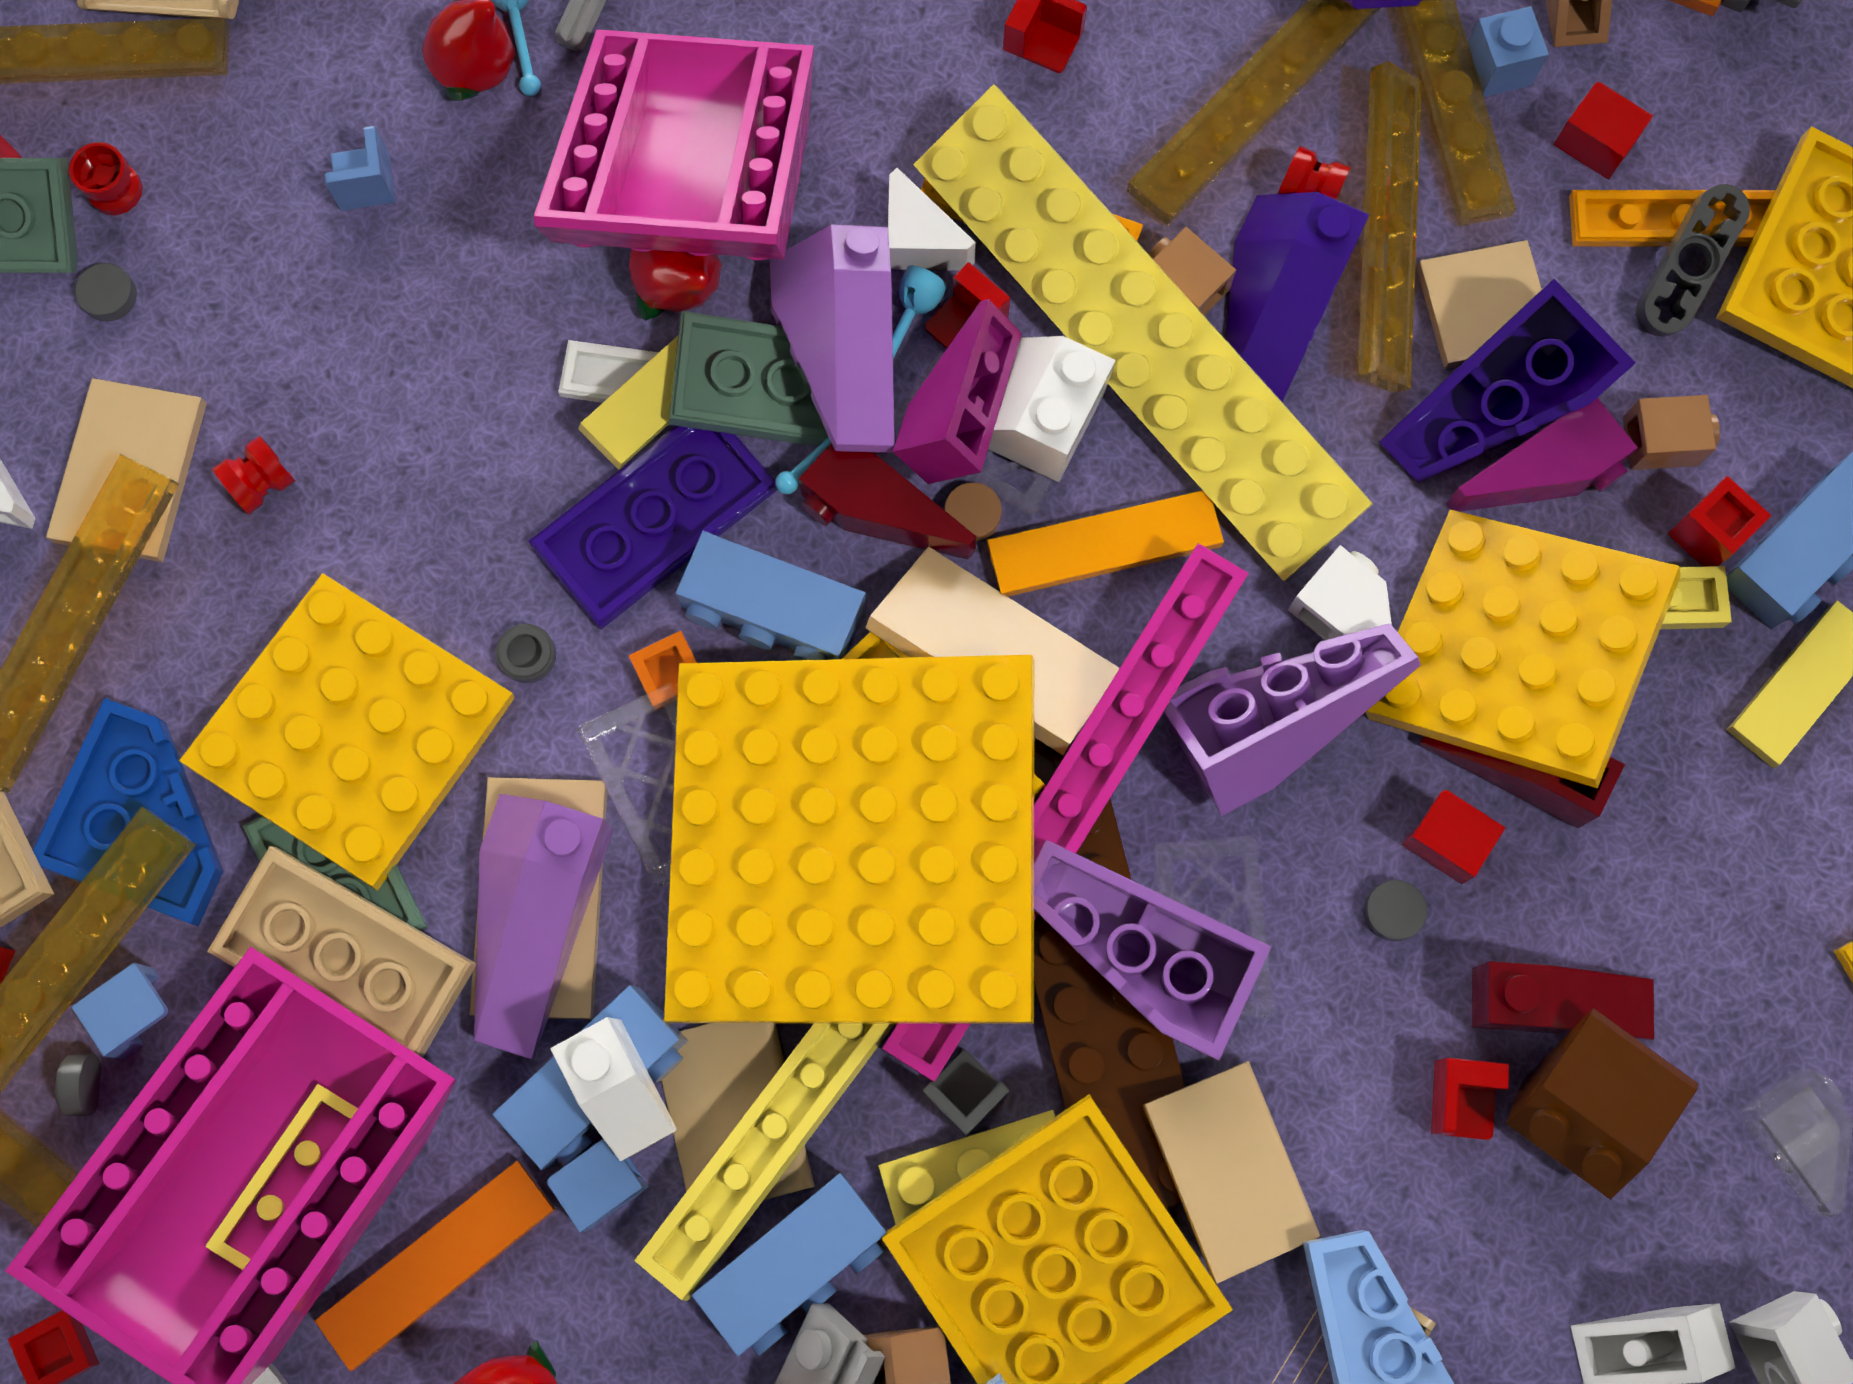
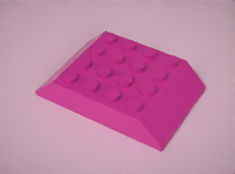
[534,29,814,260]
[5,946,456,1384]

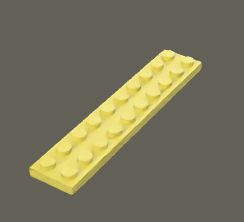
[913,84,1373,581]

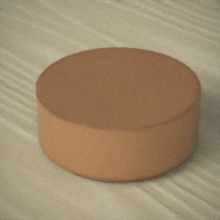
[945,482,1002,542]

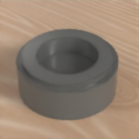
[75,263,137,322]
[496,624,556,683]
[1364,880,1427,942]
[55,1054,101,1116]

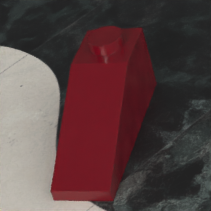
[799,443,976,560]
[1472,961,1654,1040]

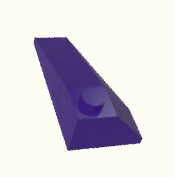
[1225,192,1370,402]
[1379,279,1636,483]

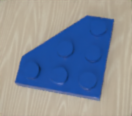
[33,698,224,927]

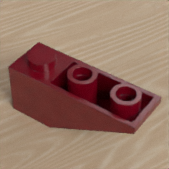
[1419,736,1625,828]

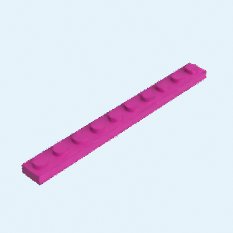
[882,543,1249,1082]

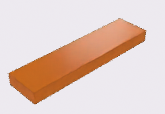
[314,1161,556,1372]

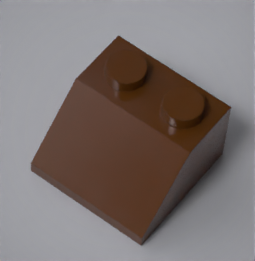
[1506,1008,1698,1200]

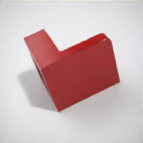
[1003,0,1087,73]
[1553,82,1654,180]
[925,262,1010,349]
[1667,475,1772,567]
[1401,790,1506,885]
[1431,1058,1509,1140]

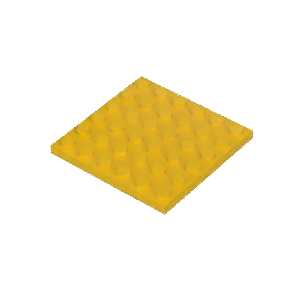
[664,654,1035,1024]

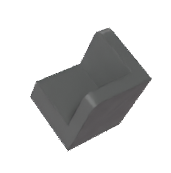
[922,1049,1010,1136]

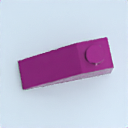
[893,299,1022,484]
[1446,398,1638,512]

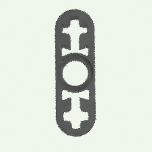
[1636,184,1750,337]

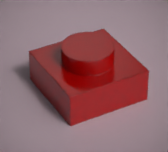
[8,1310,100,1384]

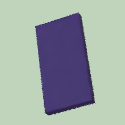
[528,426,778,630]

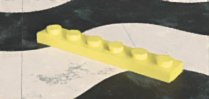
[634,1023,895,1301]

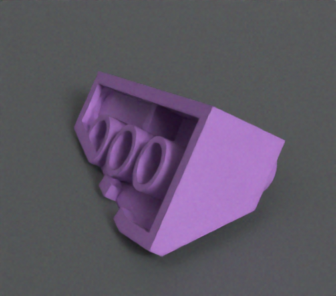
[769,225,895,453]
[1162,623,1421,816]
[474,794,614,1060]
[1034,840,1272,1061]

